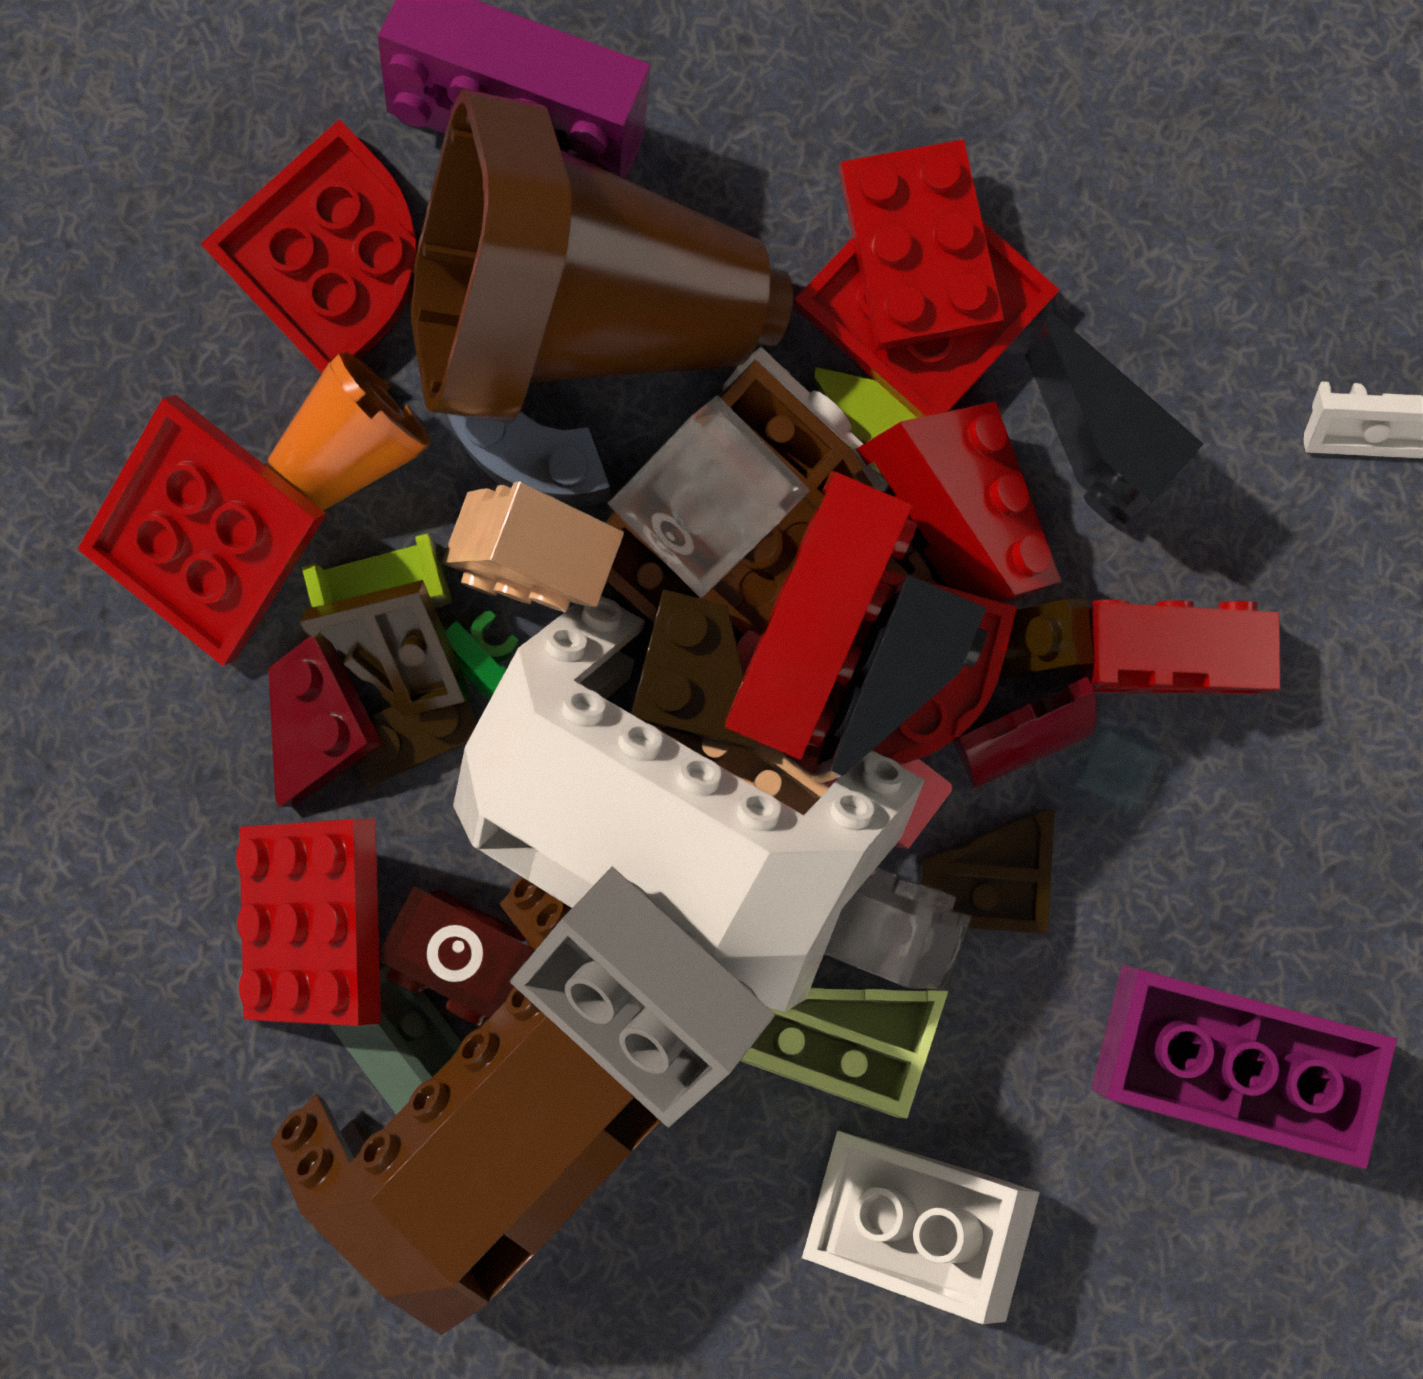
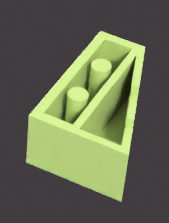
[740,988,948,1118]

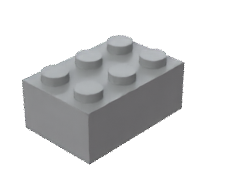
[510,866,775,1128]

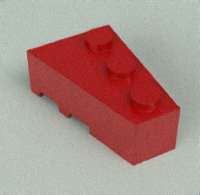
[855,402,1061,604]
[1075,600,1280,694]

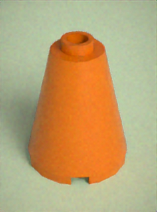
[264,351,431,511]

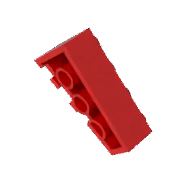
[725,471,918,760]

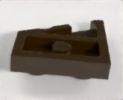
[300,580,469,716]
[917,810,1055,935]

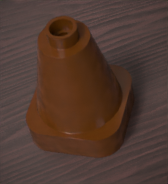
[411,89,793,423]

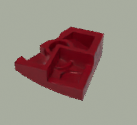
[953,677,1096,788]

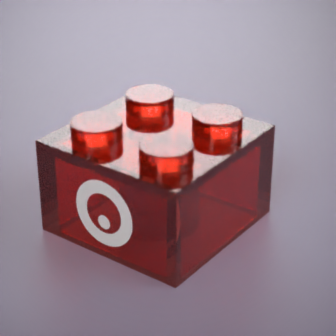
[379,885,535,1025]

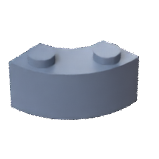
[447,411,613,507]

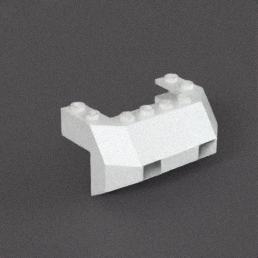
[453,596,925,1012]

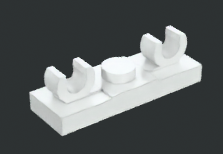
[1304,382,1423,458]

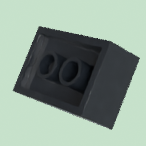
[1025,313,1203,524]
[810,575,987,783]

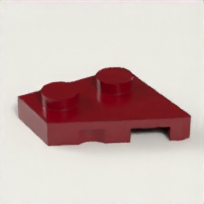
[268,634,382,807]

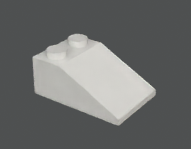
[802,1131,1040,1324]

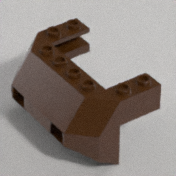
[270,876,661,1335]

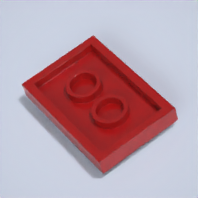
[838,139,1004,351]

